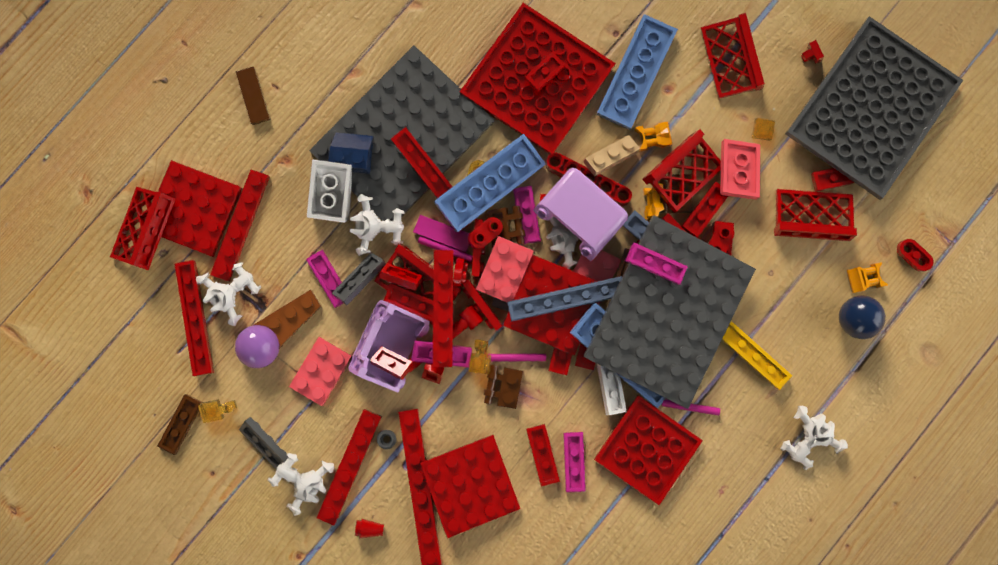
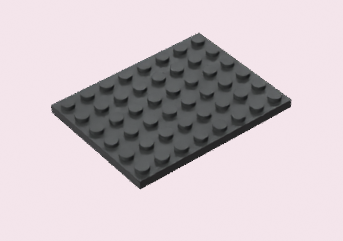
[785,16,963,200]
[309,45,495,221]
[583,216,756,409]

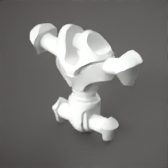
[350,193,405,256]
[546,216,579,269]
[196,262,261,326]
[781,406,848,470]
[268,453,334,516]

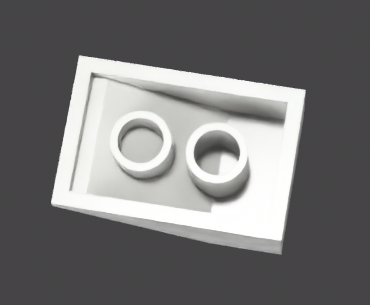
[307,159,352,223]

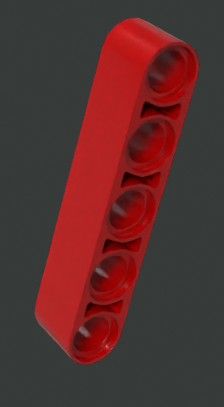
[546,152,632,207]

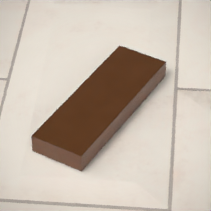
[236,66,270,125]
[157,394,204,455]

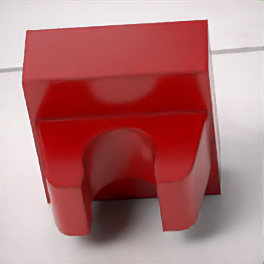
[801,40,824,64]
[422,363,444,384]

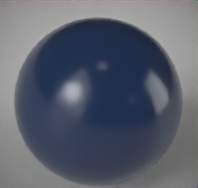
[839,295,886,339]

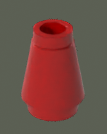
[355,519,384,539]

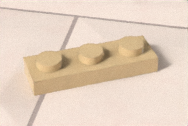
[583,135,640,177]

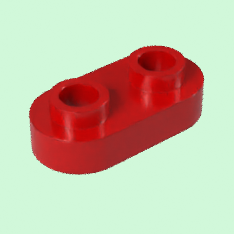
[468,217,503,249]
[708,224,735,253]
[897,239,934,272]
[453,258,468,287]

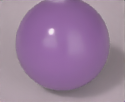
[235,325,279,368]

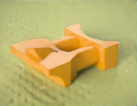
[634,121,672,152]
[643,184,664,221]
[847,262,888,293]

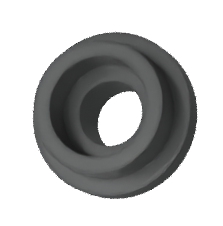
[377,430,397,449]

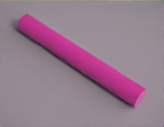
[418,236,473,263]
[488,354,546,362]
[661,399,720,416]

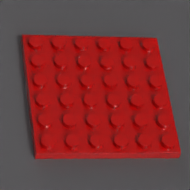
[460,2,616,154]

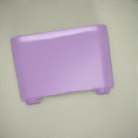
[533,168,628,261]
[349,300,430,393]

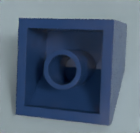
[328,132,374,174]

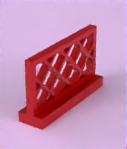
[701,13,765,99]
[642,129,721,213]
[110,186,175,270]
[774,189,857,241]
[374,244,463,325]

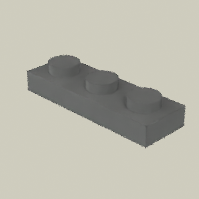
[332,252,386,306]
[239,417,288,470]

